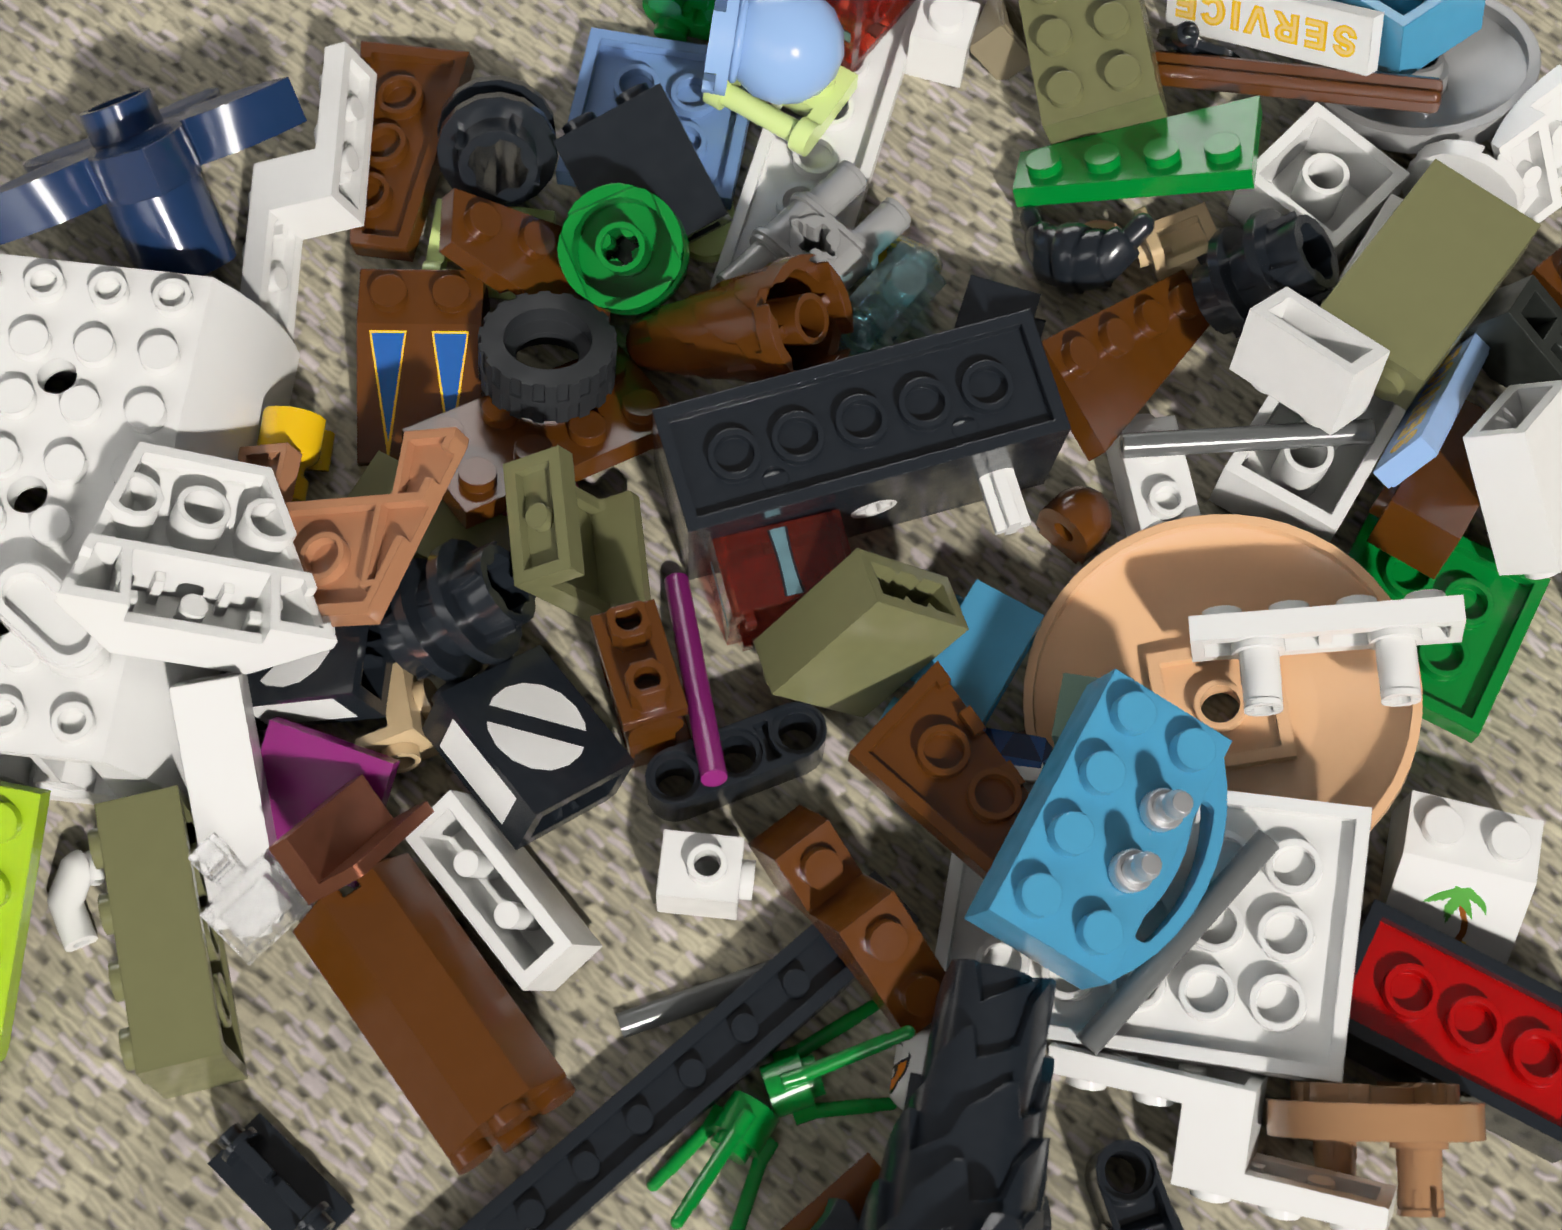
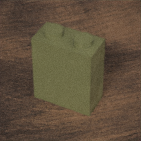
[753,548,969,718]

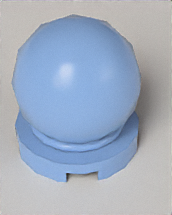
[701,0,844,105]

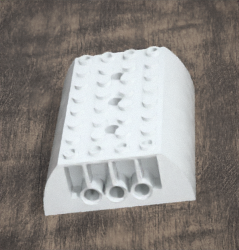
[0,254,300,805]

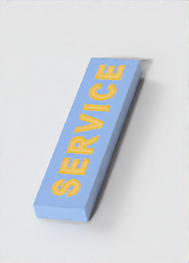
[1373,333,1490,489]

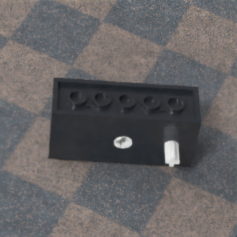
[652,309,1071,580]

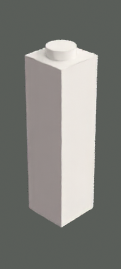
[169,672,289,936]

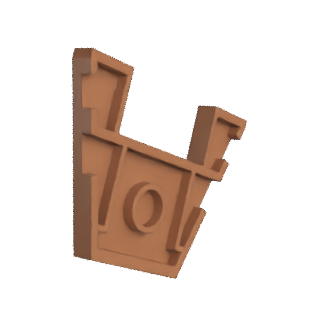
[238,427,469,627]

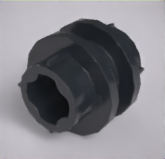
[437,75,558,207]
[1191,208,1339,338]
[377,538,536,682]

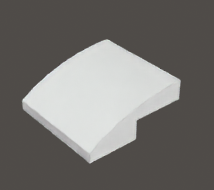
[1491,65,1562,223]

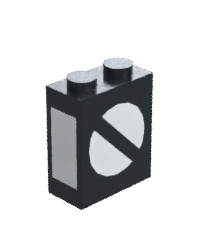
[219,625,394,730]
[422,645,635,850]

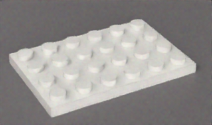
[935,765,1372,1083]

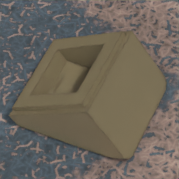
[969,0,1030,80]

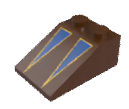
[357,269,490,466]

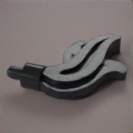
[1156,21,1241,58]

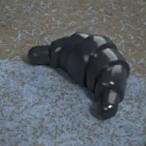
[1019,205,1155,294]

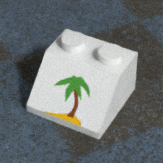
[1379,790,1544,964]

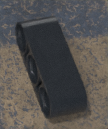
[645,701,827,822]

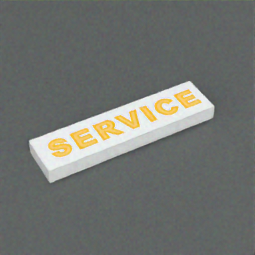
[1165,0,1384,76]

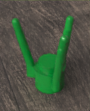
[759,1000,915,1126]
[646,1090,780,1230]

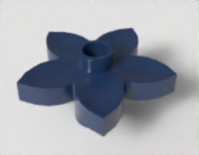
[0,77,307,276]

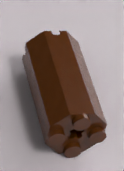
[292,853,576,1176]

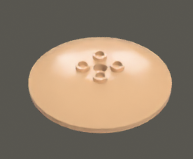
[1023,514,1423,831]

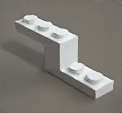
[240,42,377,340]
[1048,1041,1398,1230]

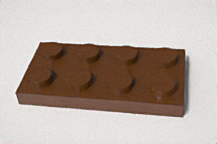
[402,343,671,529]

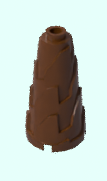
[626,254,854,382]

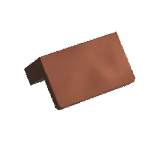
[268,774,434,905]

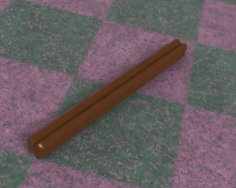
[1155,50,1443,114]

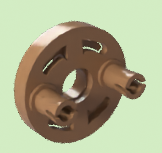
[1266,1081,1487,1218]

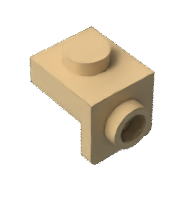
[1133,202,1217,282]
[355,662,439,773]

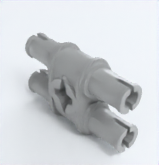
[716,160,911,291]

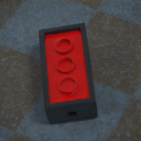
[1345,899,1562,1164]

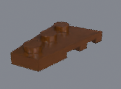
[439,188,610,324]

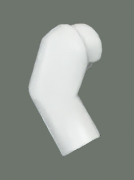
[47,849,105,952]

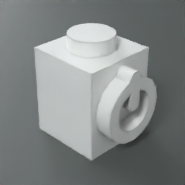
[656,829,756,920]

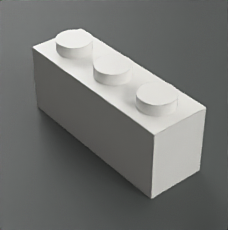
[405,790,602,991]

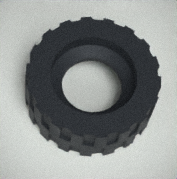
[478,291,617,424]

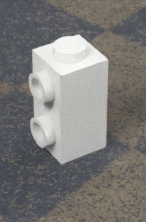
[1106,413,1201,537]

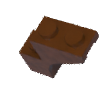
[748,805,946,1040]

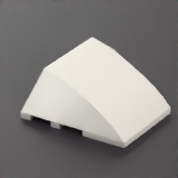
[54,441,338,675]

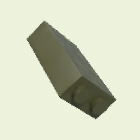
[1320,158,1541,410]

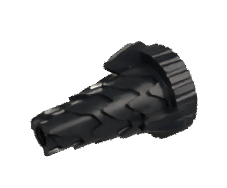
[810,959,1057,1230]

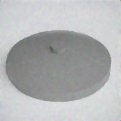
[1301,0,1541,154]

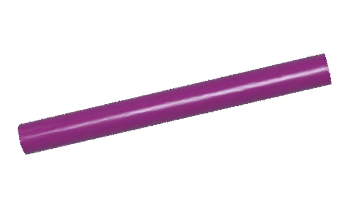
[664,572,727,787]

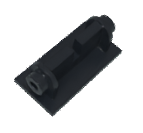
[208,1113,356,1230]

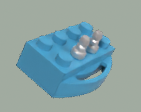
[964,669,1232,990]

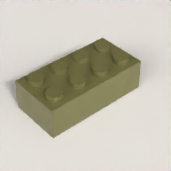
[1018,0,1169,145]
[88,785,248,1099]

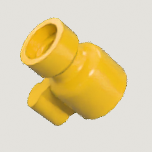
[257,405,335,502]

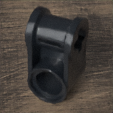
[1084,1139,1184,1230]

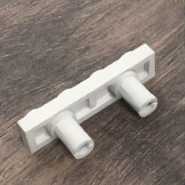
[1188,589,1466,716]

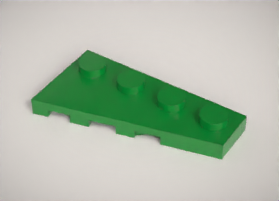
[1012,95,1262,207]

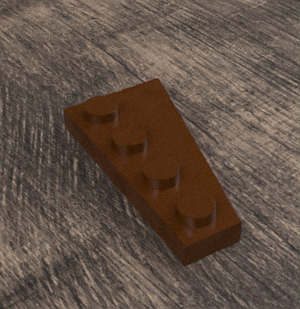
[350,41,475,262]

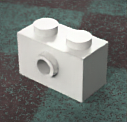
[1229,286,1390,435]

